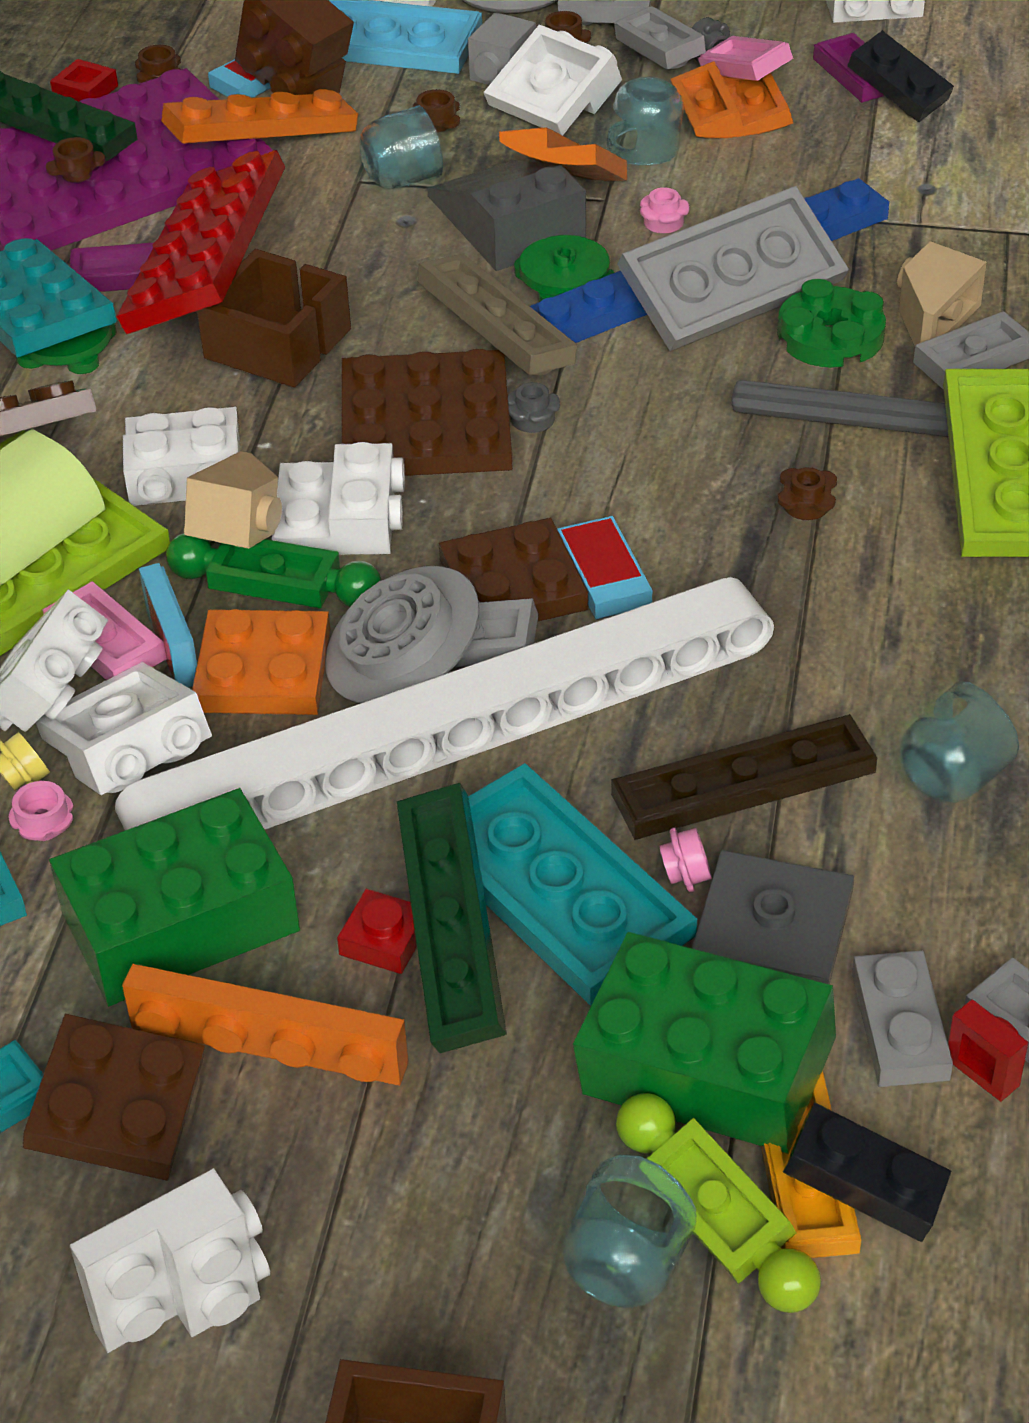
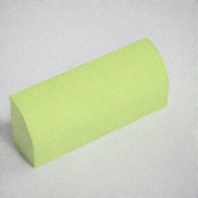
[0,428,105,586]

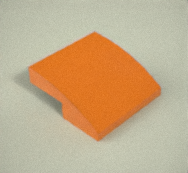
[670,61,793,138]
[499,127,627,181]

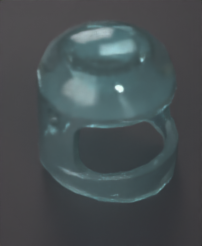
[606,76,684,165]
[359,105,443,190]
[900,681,1019,803]
[563,1155,696,1308]

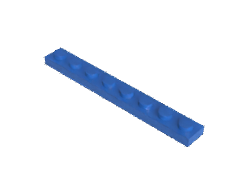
[530,178,890,343]

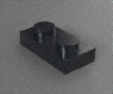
[848,30,954,122]
[783,1102,952,1242]

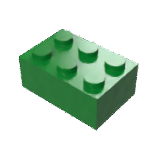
[49,788,300,1007]
[573,932,836,1154]

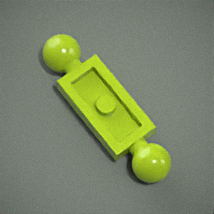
[616,1093,821,1313]

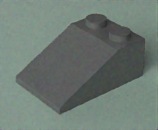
[427,160,586,271]

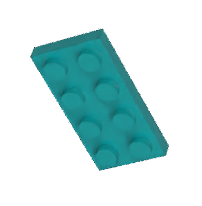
[0,238,117,358]
[469,763,697,1006]

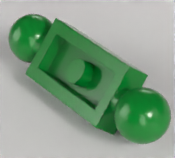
[166,533,382,608]

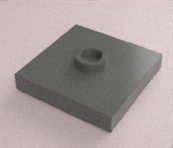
[692,850,854,984]

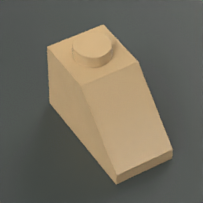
[897,241,987,346]
[184,451,282,549]

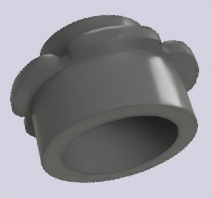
[692,17,730,62]
[508,382,560,433]

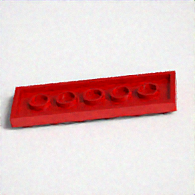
[116,150,285,335]

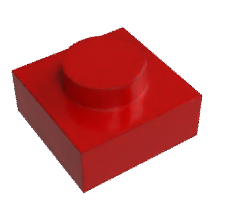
[50,59,118,101]
[337,889,417,974]
[948,999,1029,1102]

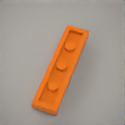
[161,89,359,143]
[122,964,409,1086]

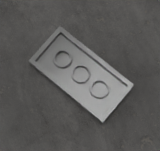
[617,186,849,351]

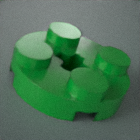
[777,278,886,368]

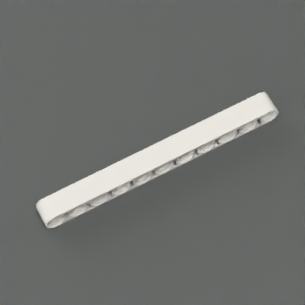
[115,577,774,830]

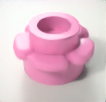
[640,188,689,233]
[8,781,73,841]
[659,827,712,892]

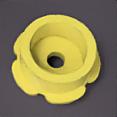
[0,732,50,791]

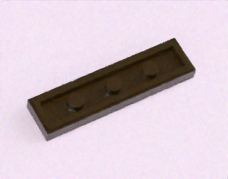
[611,714,877,840]

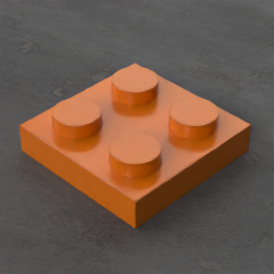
[192,609,331,715]

